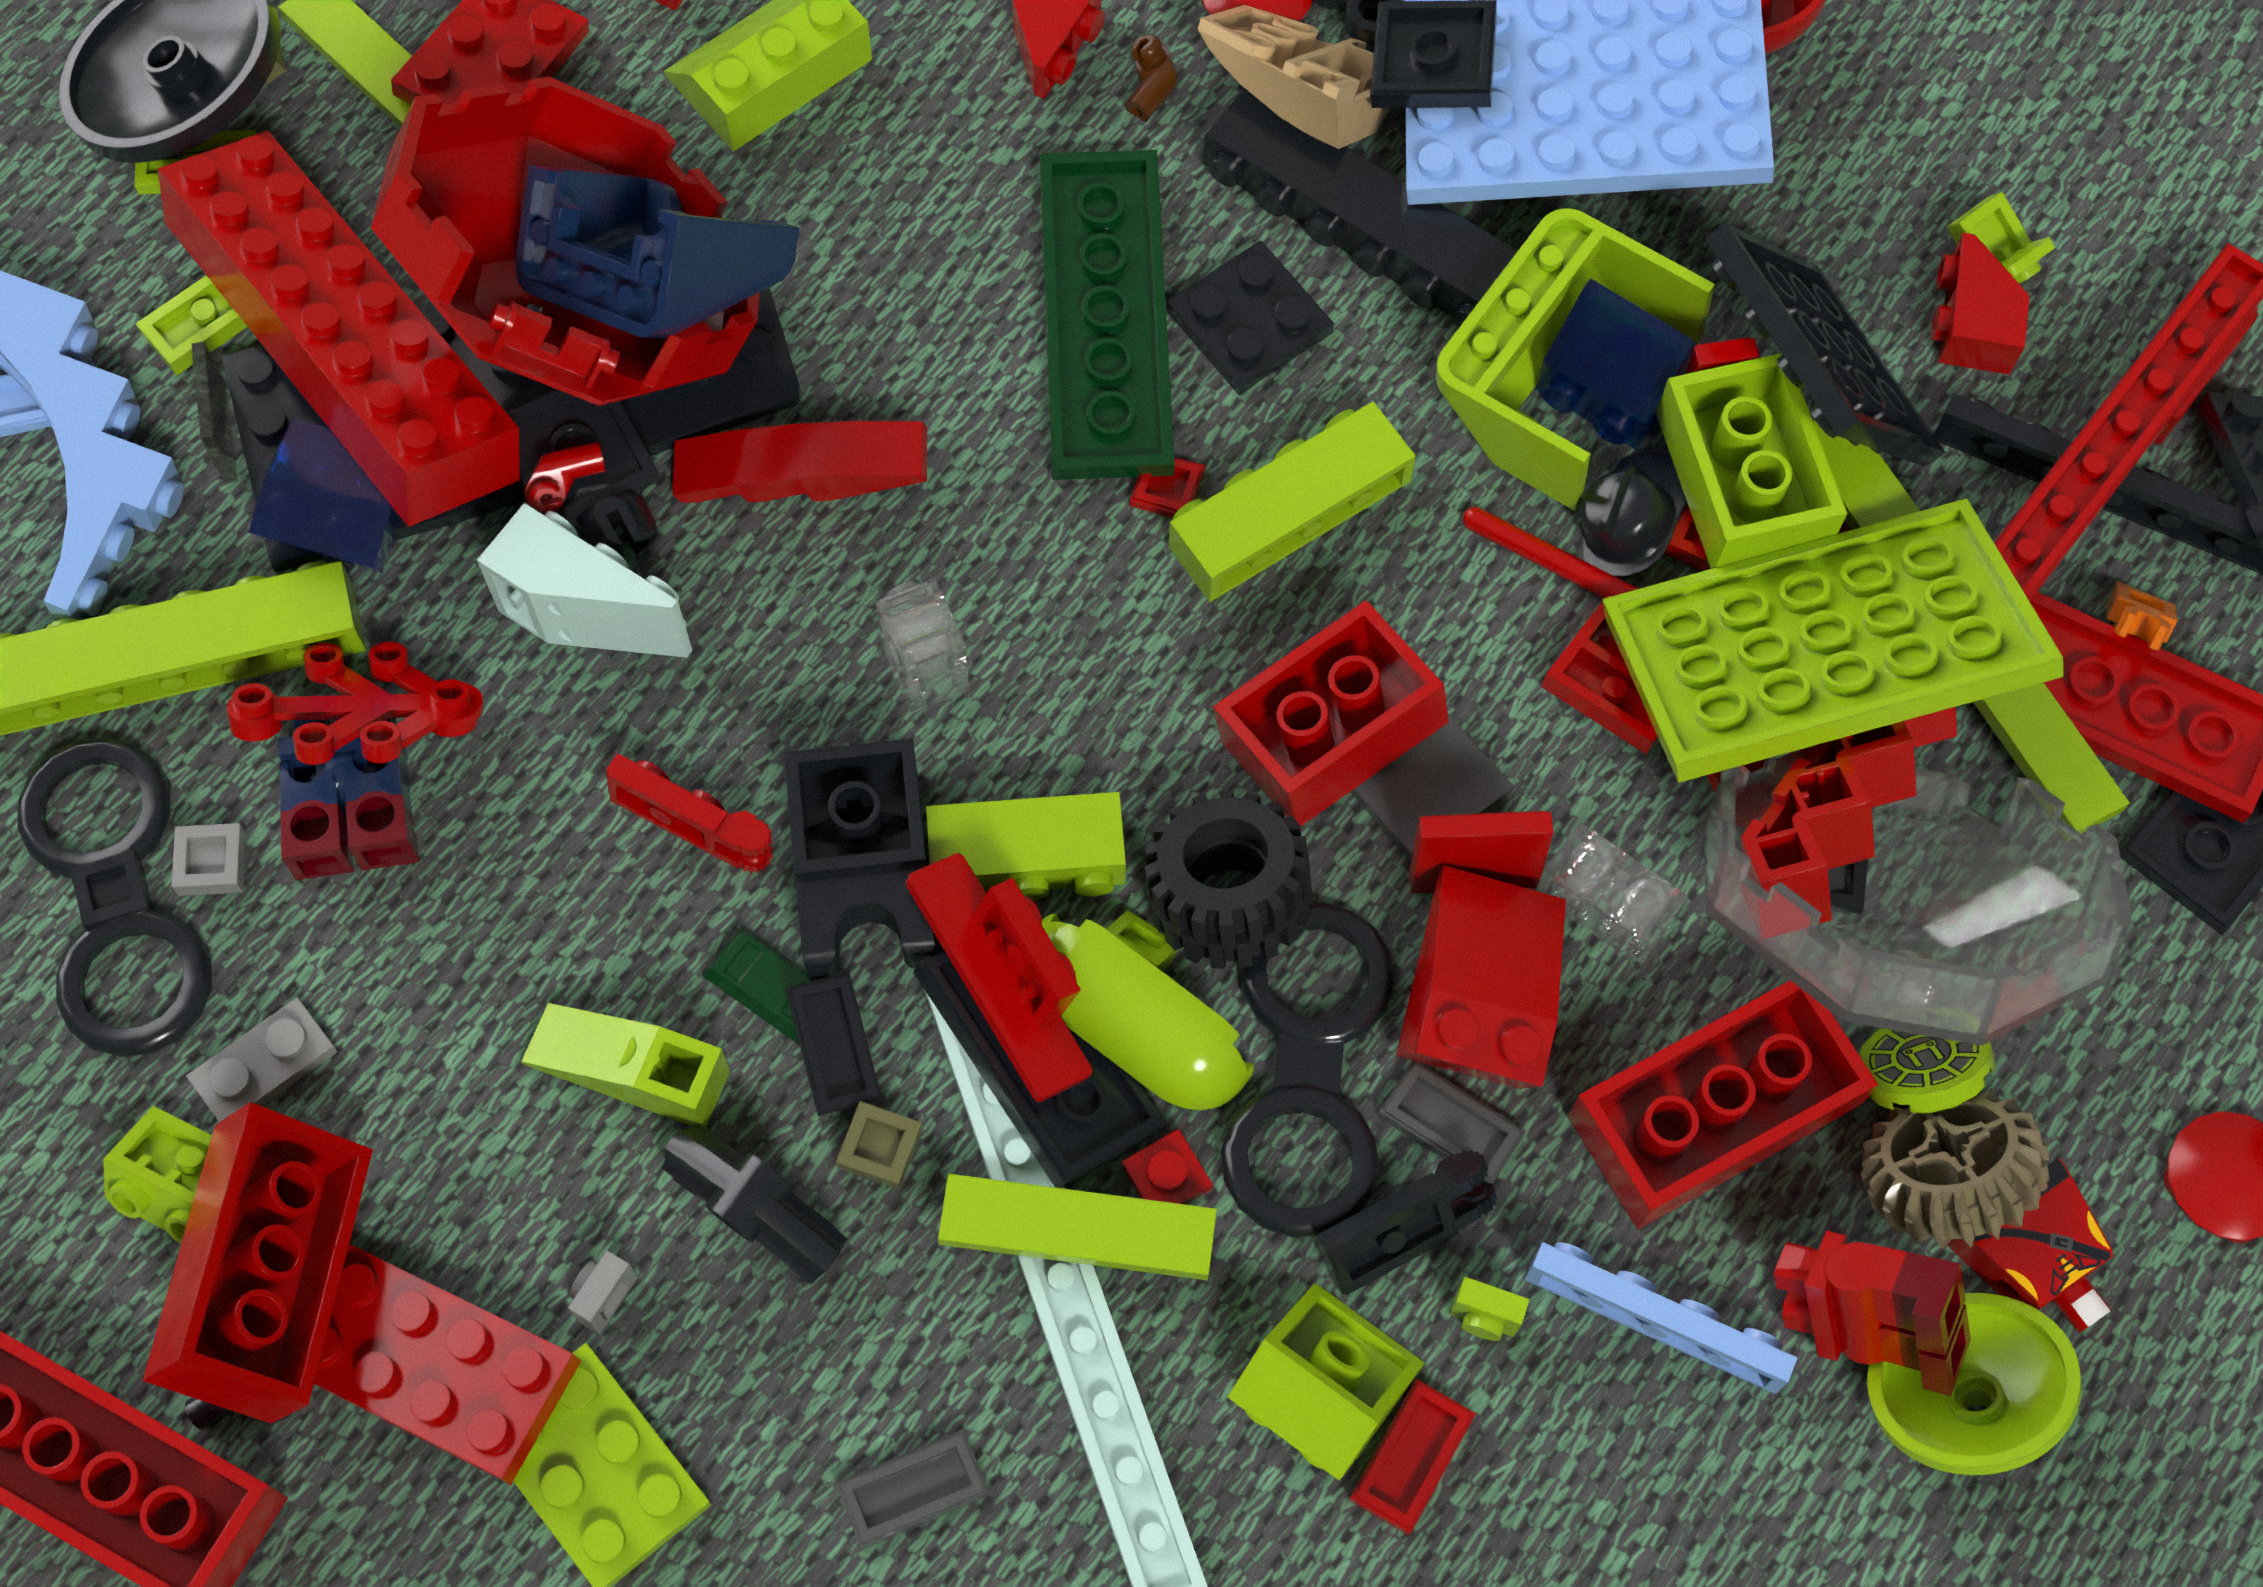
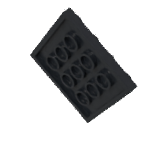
[1705,223,1946,466]

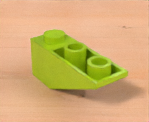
[521,1003,730,1129]

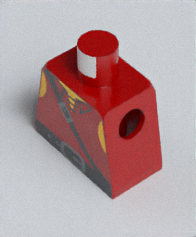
[1948,1158,2114,1334]

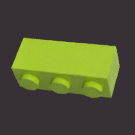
[926,792,1126,901]

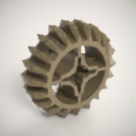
[1861,1088,2049,1249]

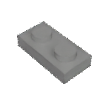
[186,997,338,1122]

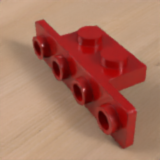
[905,853,1092,1102]

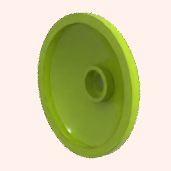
[1867,1293,2082,1475]

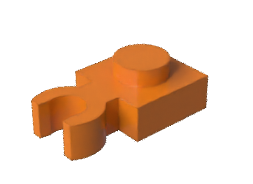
[2107,581,2178,651]

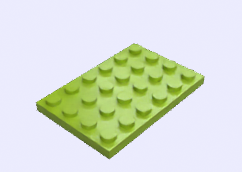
[1602,498,2063,783]

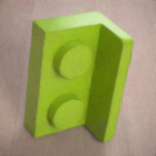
[103,1106,212,1244]

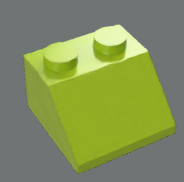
[1227,1283,1425,1481]

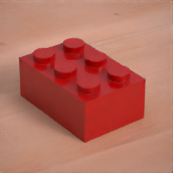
[1213,600,1449,827]

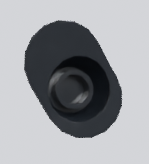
[1580,452,1687,577]

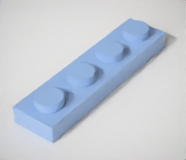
[1525,1242,1798,1394]

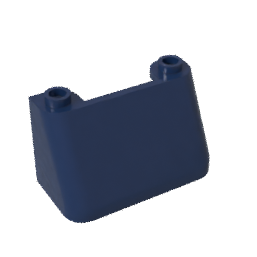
[515,164,800,339]

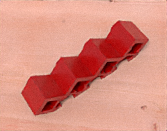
[1741,707,1957,938]

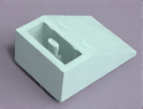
[477,503,693,658]

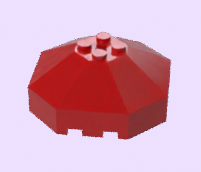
[371,77,760,406]

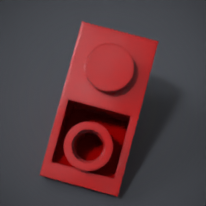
[1012,0,1106,99]
[1930,232,2030,375]

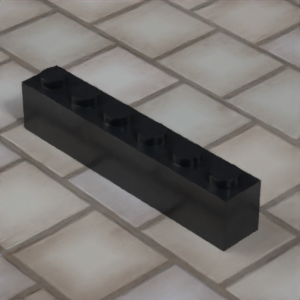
[1203,88,1517,328]

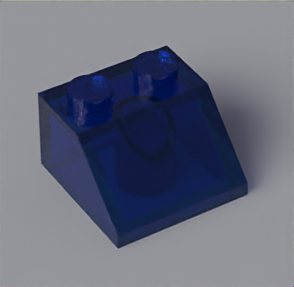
[1535,278,1696,450]
[249,418,399,574]

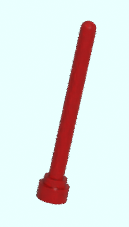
[1462,507,1639,598]

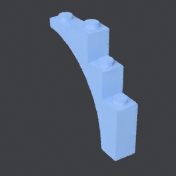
[0,270,184,621]

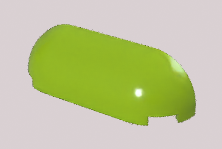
[1042,914,1254,1110]

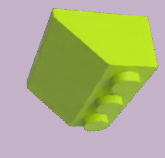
[664,0,872,152]

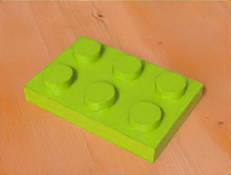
[513,1343,712,1587]

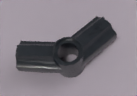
[661,1123,848,1284]

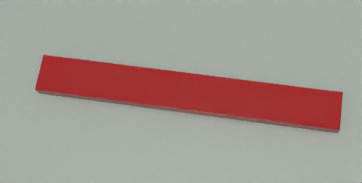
[1994,243,2263,602]

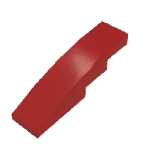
[673,421,927,503]

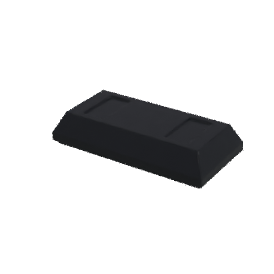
[785,972,882,1116]

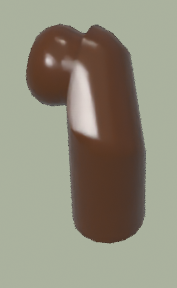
[1125,34,1178,122]

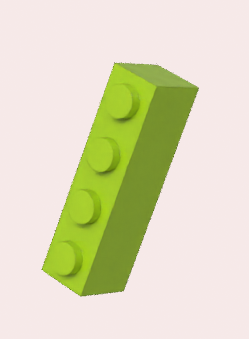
[1168,401,1416,602]

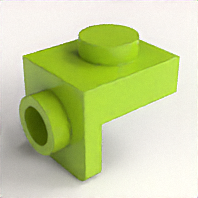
[1947,192,2055,283]

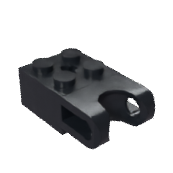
[784,738,936,980]

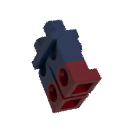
[277,718,420,880]

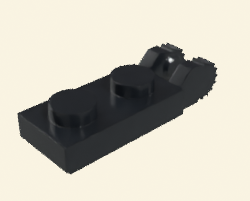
[1316,1149,1497,1295]

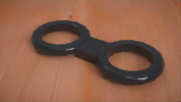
[18,737,212,1057]
[1221,902,1395,1238]

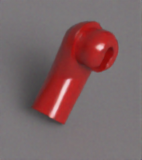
[525,442,606,515]

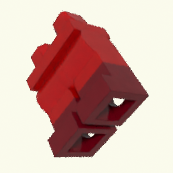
[1774,1231,1971,1396]

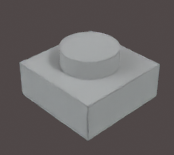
[171,823,246,896]
[568,1250,638,1335]

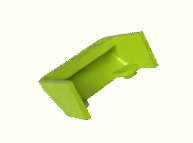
[1436,208,1715,511]

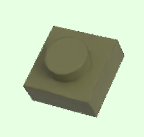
[836,1101,923,1190]

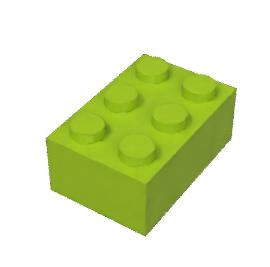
[1656,353,1847,569]

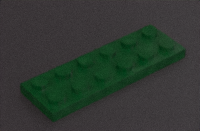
[1040,150,1175,480]

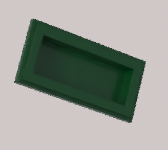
[702,926,819,1046]

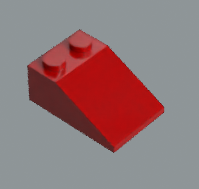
[1396,865,1566,1089]

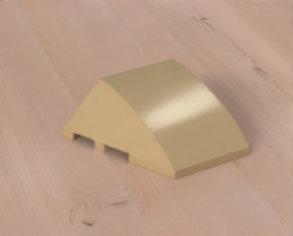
[1198,5,1391,149]

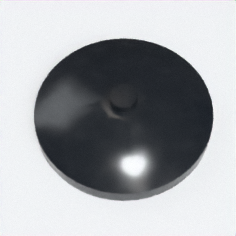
[59,0,281,163]

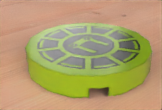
[1859,1014,1995,1113]

